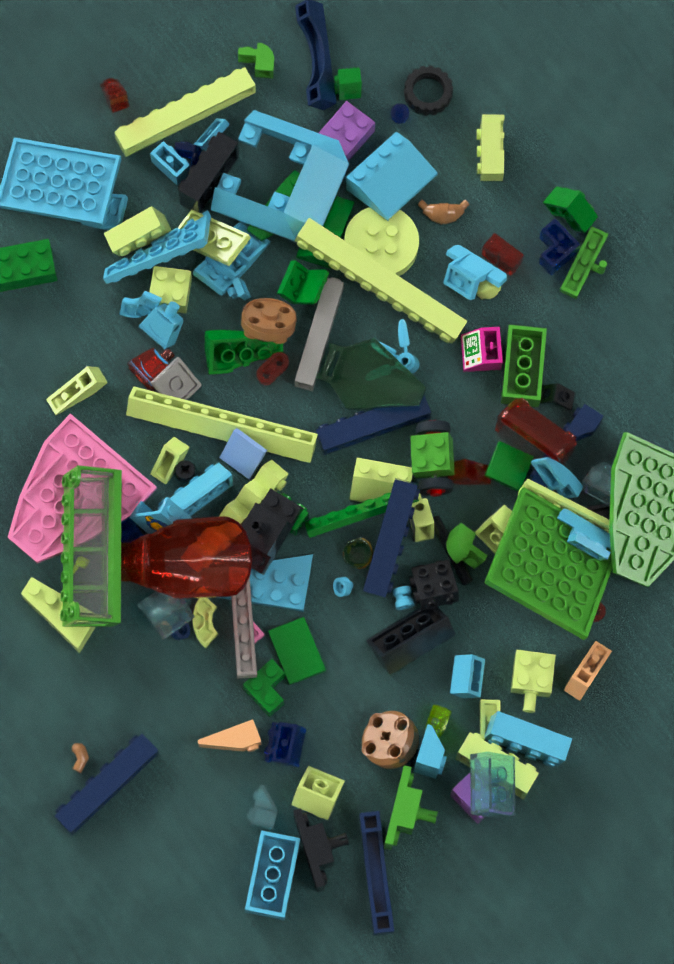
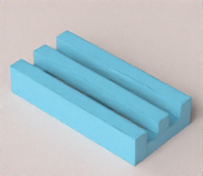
[193,118,230,151]

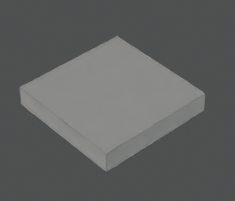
[150,357,202,400]

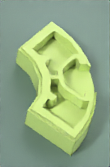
[193,594,219,649]

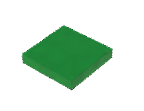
[484,441,533,492]

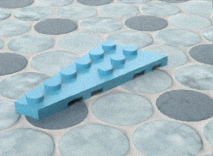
[103,210,211,284]

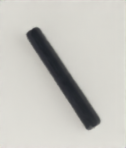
[433,515,472,585]

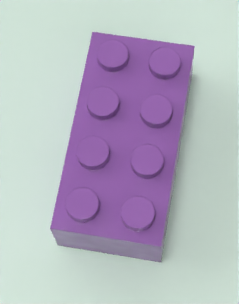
[319,101,375,162]

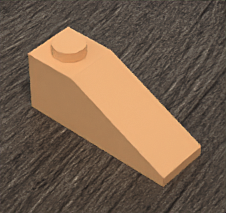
[564,641,612,701]
[197,719,262,752]

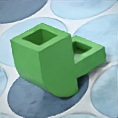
[238,43,274,79]
[446,523,487,569]

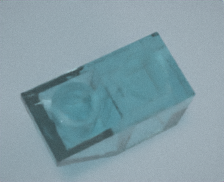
[247,785,278,832]

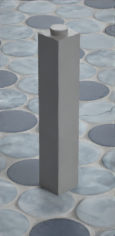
[295,277,344,392]

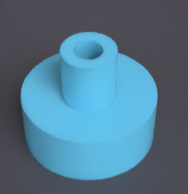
[333,577,354,597]

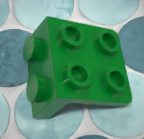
[277,260,329,304]

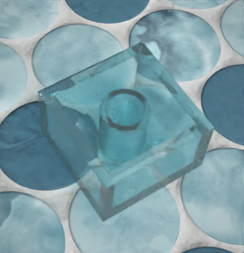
[137,582,195,640]

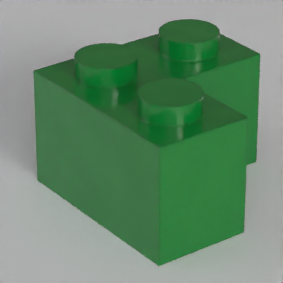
[543,186,598,233]
[243,659,285,718]

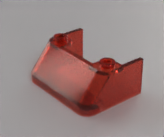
[495,398,577,465]

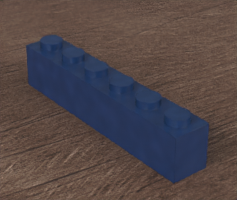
[316,392,431,455]
[363,478,420,597]
[55,734,159,836]

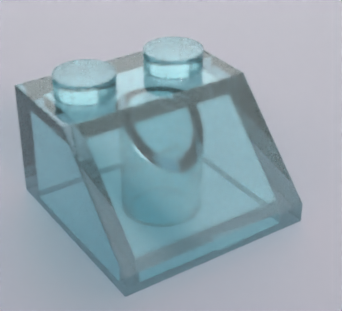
[583,461,612,506]

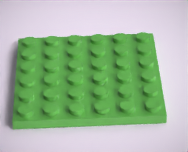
[484,487,612,640]

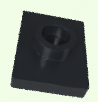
[540,383,575,410]

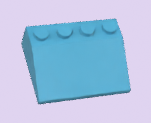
[346,131,438,221]

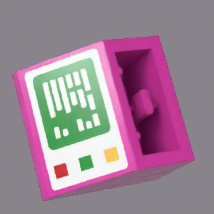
[461,327,503,372]

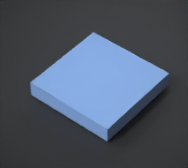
[219,428,267,480]

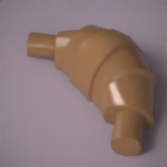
[418,200,469,225]

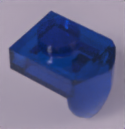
[174,141,202,167]

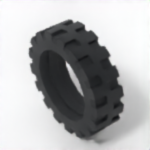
[404,65,453,116]

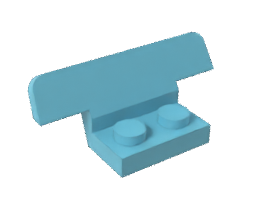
[443,245,507,300]
[557,509,611,561]

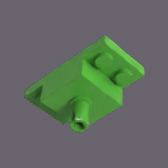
[384,765,438,850]

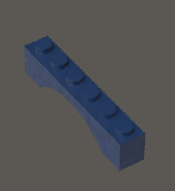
[295,0,336,111]
[530,404,604,489]
[359,811,394,936]

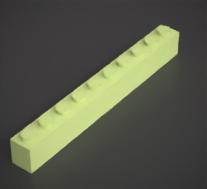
[294,218,467,343]
[126,387,318,463]

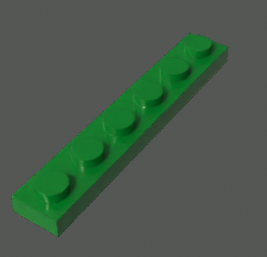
[305,493,419,538]

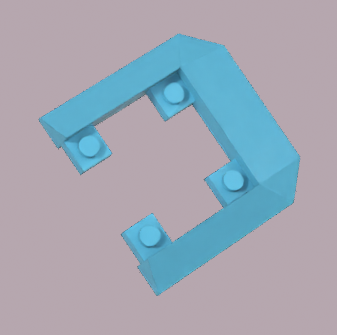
[211,110,349,242]

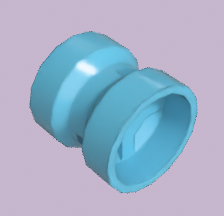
[392,586,415,610]

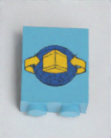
[130,497,193,540]

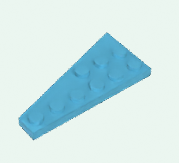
[189,554,313,612]

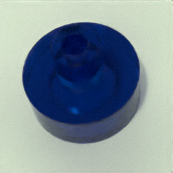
[391,104,409,123]

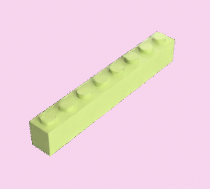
[114,67,256,157]

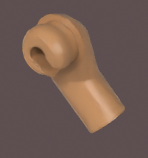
[72,743,89,773]

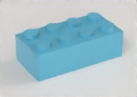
[484,711,572,767]
[245,830,301,920]

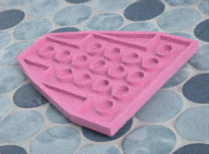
[8,414,157,564]

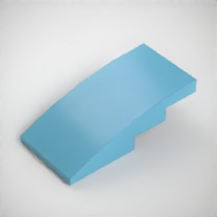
[193,222,271,296]

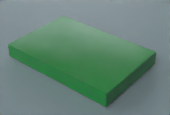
[268,617,326,686]

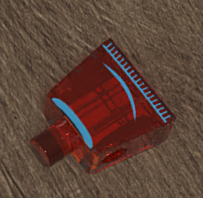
[127,348,175,392]

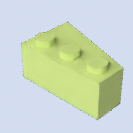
[476,115,504,181]
[104,206,172,257]

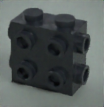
[409,560,459,610]

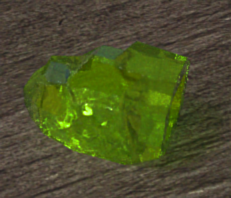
[425,705,452,738]

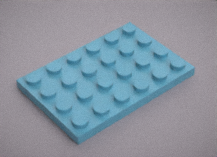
[0,137,121,226]

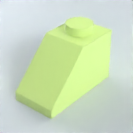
[150,437,190,484]

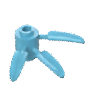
[365,319,420,381]

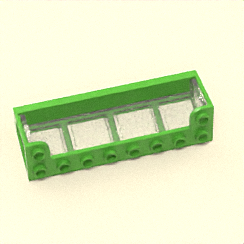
[60,465,122,627]

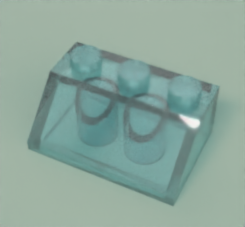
[470,751,516,817]

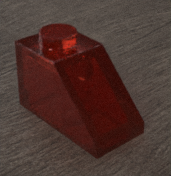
[448,459,491,485]

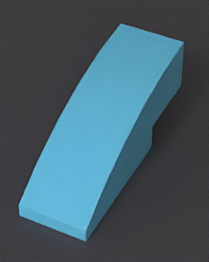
[531,457,583,499]

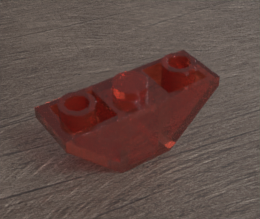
[100,78,129,113]

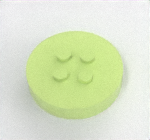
[344,207,419,276]

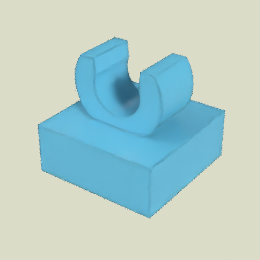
[227,277,251,300]

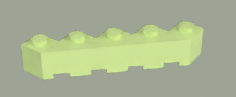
[181,460,289,573]

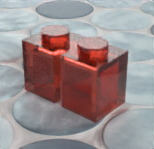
[482,233,524,276]

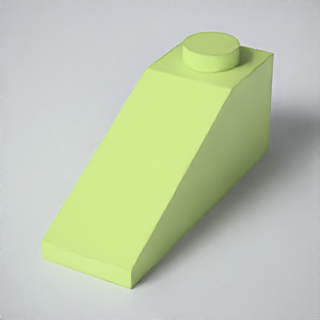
[46,366,108,415]

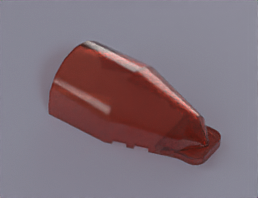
[121,516,252,599]

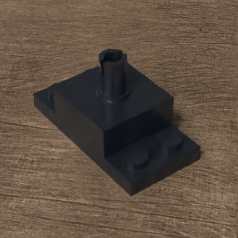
[230,488,304,575]
[293,808,349,892]

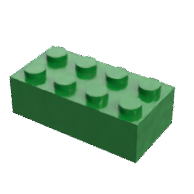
[0,239,58,292]

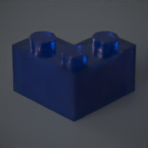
[538,218,581,275]

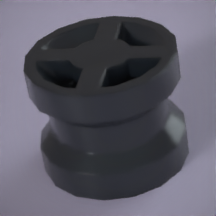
[176,460,195,483]

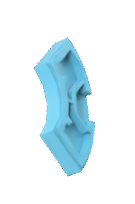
[119,291,162,318]

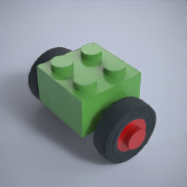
[411,420,455,497]

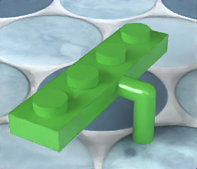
[560,226,608,299]

